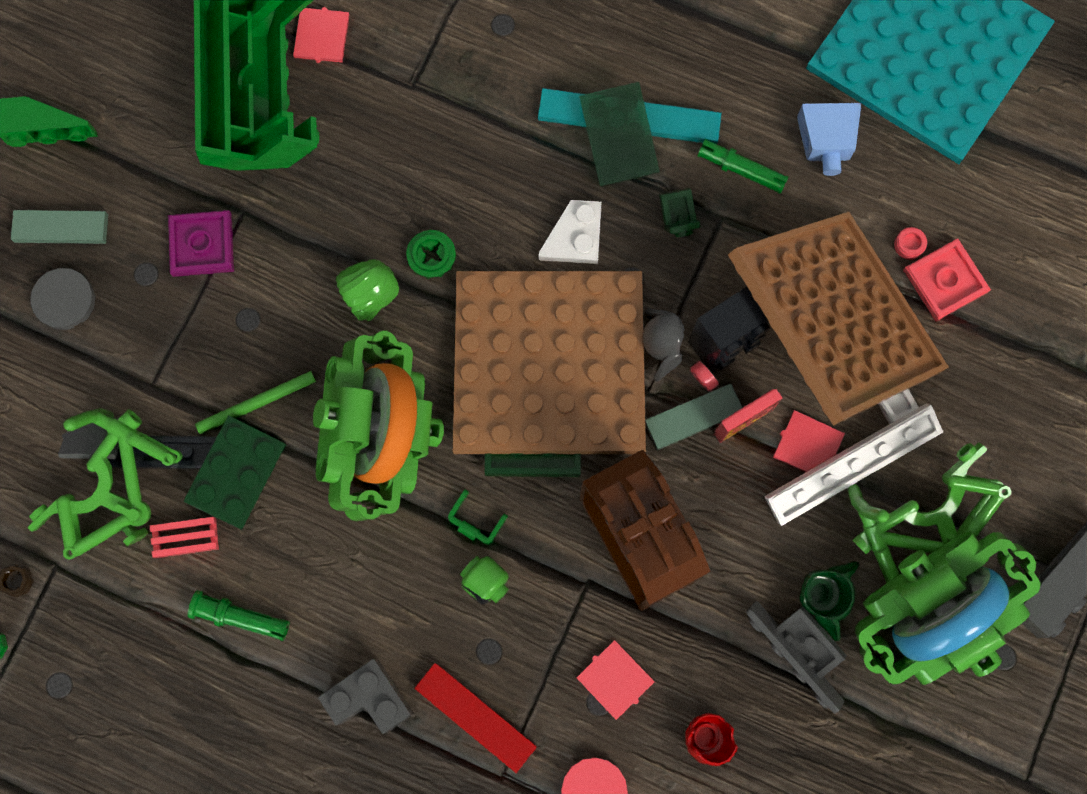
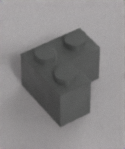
[318,659,414,734]

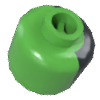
[460,556,509,605]

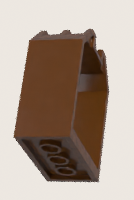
[579,450,711,611]

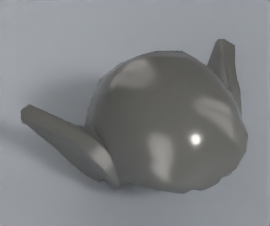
[642,307,684,382]

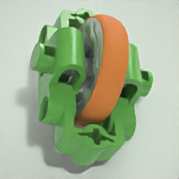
[313,331,444,521]

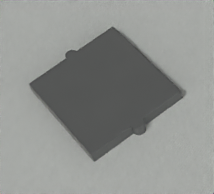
[58,418,119,459]

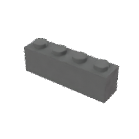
[1022,522,1087,638]

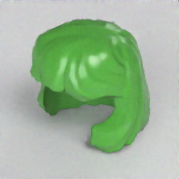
[336,259,399,321]

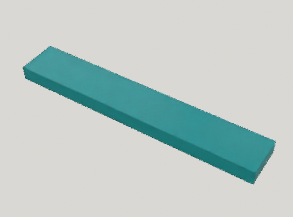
[538,88,722,144]

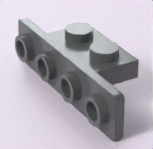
[746,601,847,714]

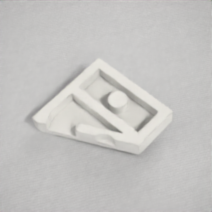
[539,200,601,264]

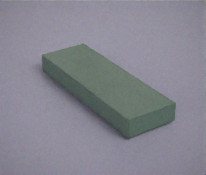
[11,210,108,244]
[645,384,742,450]

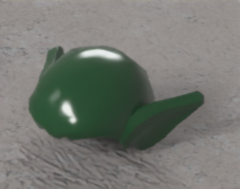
[800,561,860,641]

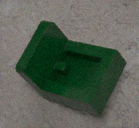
[659,188,701,237]

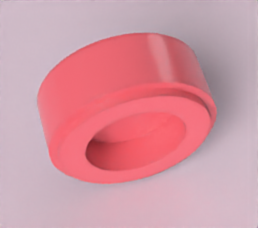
[894,227,927,260]
[690,361,719,392]

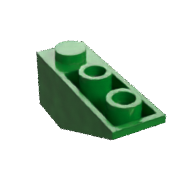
[0,96,98,147]

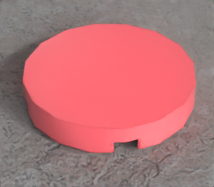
[561,757,628,794]

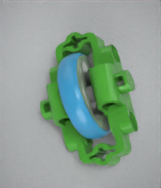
[855,531,1040,685]

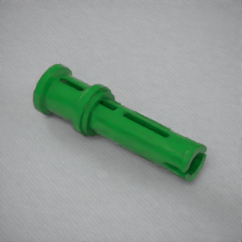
[187,590,290,641]

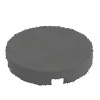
[30,268,96,330]

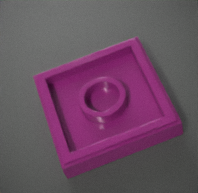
[168,210,234,277]

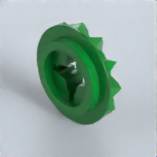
[406,230,456,279]

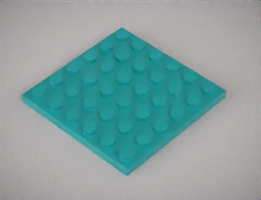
[806,0,1055,164]

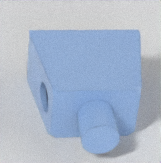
[797,103,861,176]

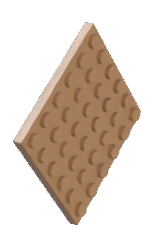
[728,212,949,426]
[453,271,646,454]

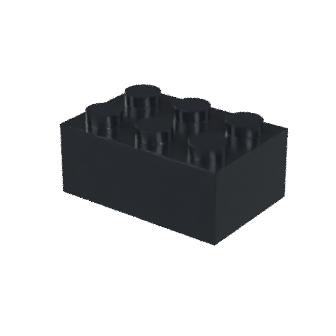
[688,287,771,371]

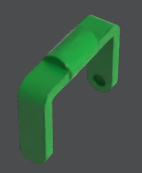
[448,489,508,545]

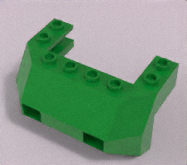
[194,0,320,171]

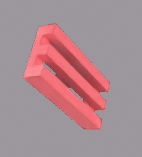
[150,517,219,558]

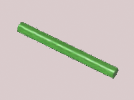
[195,371,316,435]

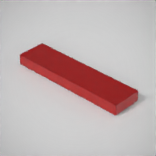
[414,663,537,773]

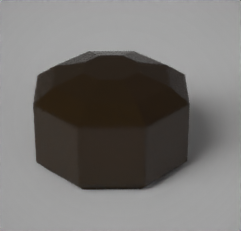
[0,564,34,597]

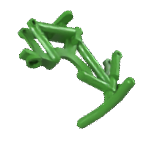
[28,408,182,560]
[847,442,1011,584]

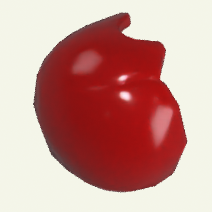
[685,713,738,766]

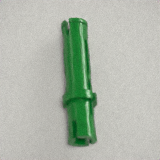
[697,138,789,194]

